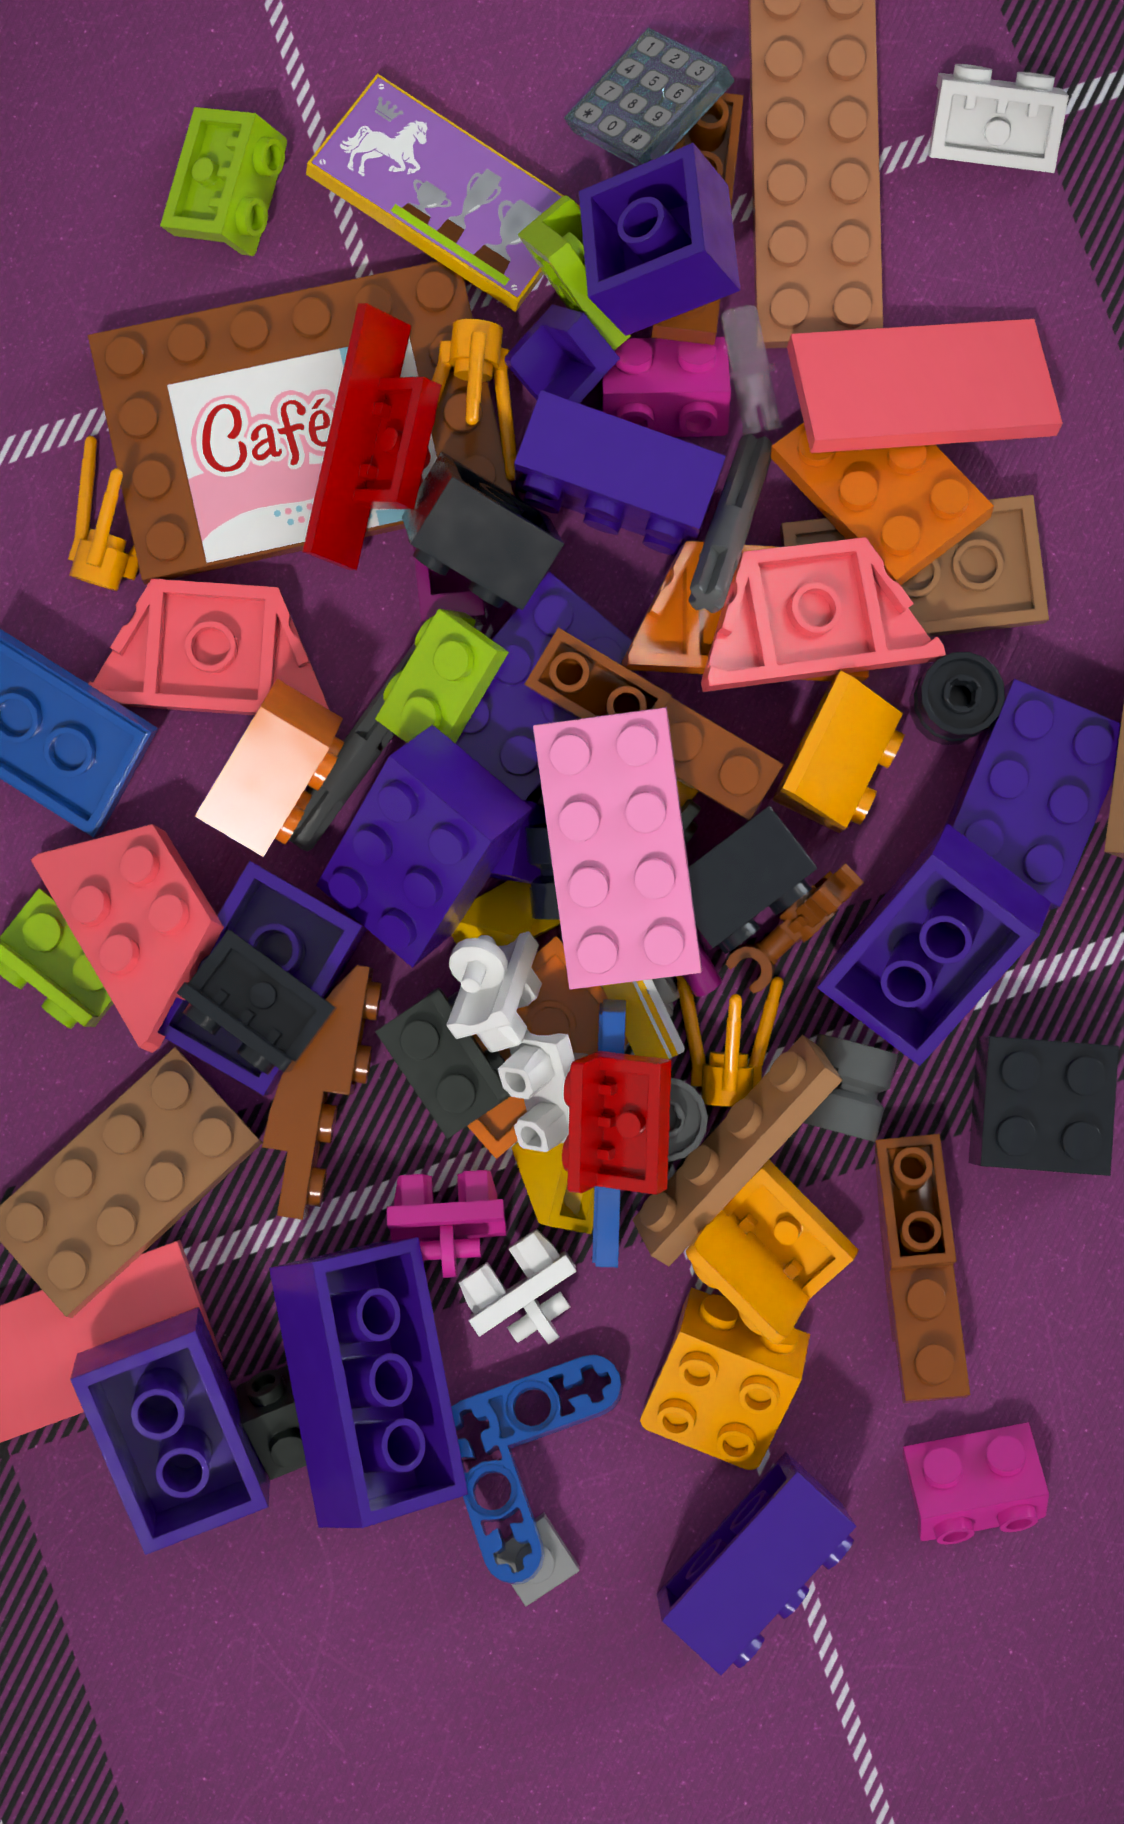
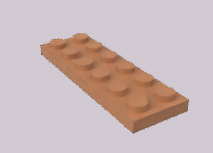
[748,0,883,349]

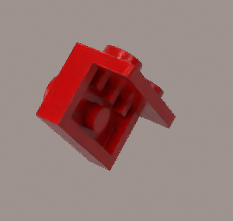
[562,1051,672,1195]

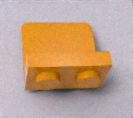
[686,1160,859,1345]
[640,1287,810,1470]

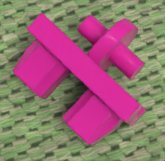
[387,1170,506,1278]

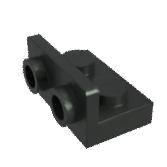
[375,988,511,1139]

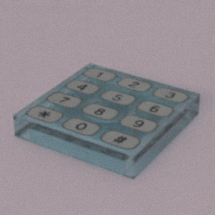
[564,28,735,167]

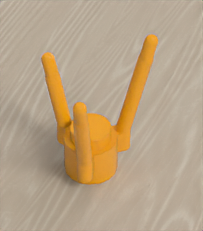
[432,319,517,481]
[68,436,139,591]
[676,975,784,1107]

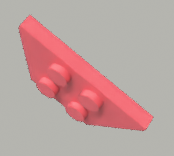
[701,537,946,692]
[88,579,330,715]
[31,824,224,1053]

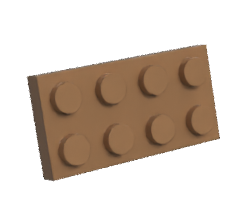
[780,495,1049,637]
[0,1047,263,1318]

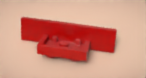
[302,303,442,570]

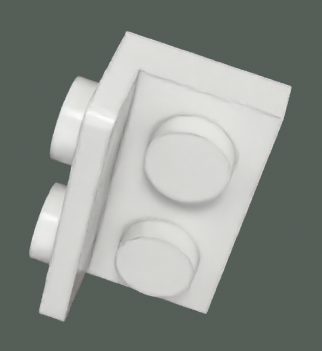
[928,64,1069,173]

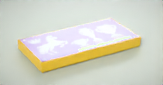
[306,73,580,312]

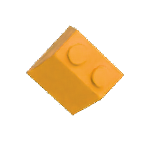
[772,670,905,834]

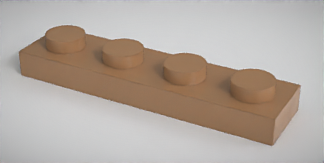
[632,1035,843,1267]

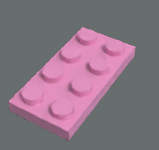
[533,707,702,990]

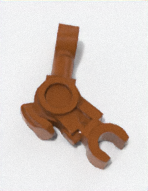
[726,863,864,994]

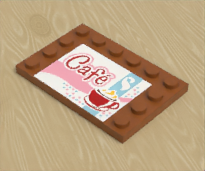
[88,261,513,585]

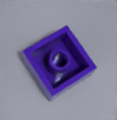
[579,143,741,336]

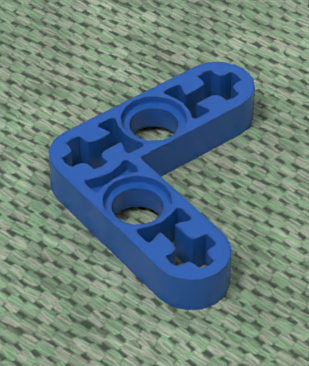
[451,1355,623,1585]

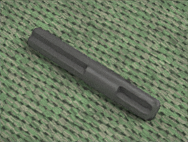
[688,433,772,613]
[289,642,416,851]

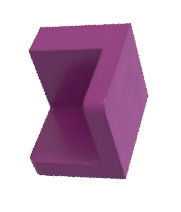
[413,547,487,626]

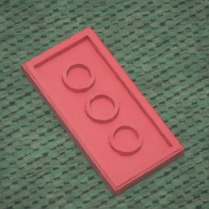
[787,319,1063,453]
[0,1240,223,1443]

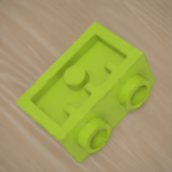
[160,107,287,256]
[517,195,631,350]
[0,888,114,1029]

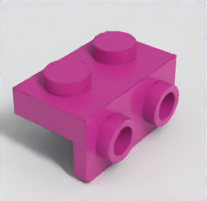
[602,337,731,437]
[903,1422,1049,1545]

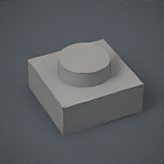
[497,1513,580,1607]

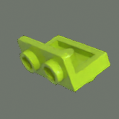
[375,609,509,743]

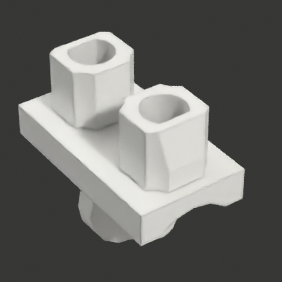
[446,931,542,1053]
[498,1029,588,1152]
[459,1229,576,1344]

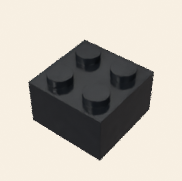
[402,451,564,610]
[688,806,818,954]
[968,1036,1119,1176]

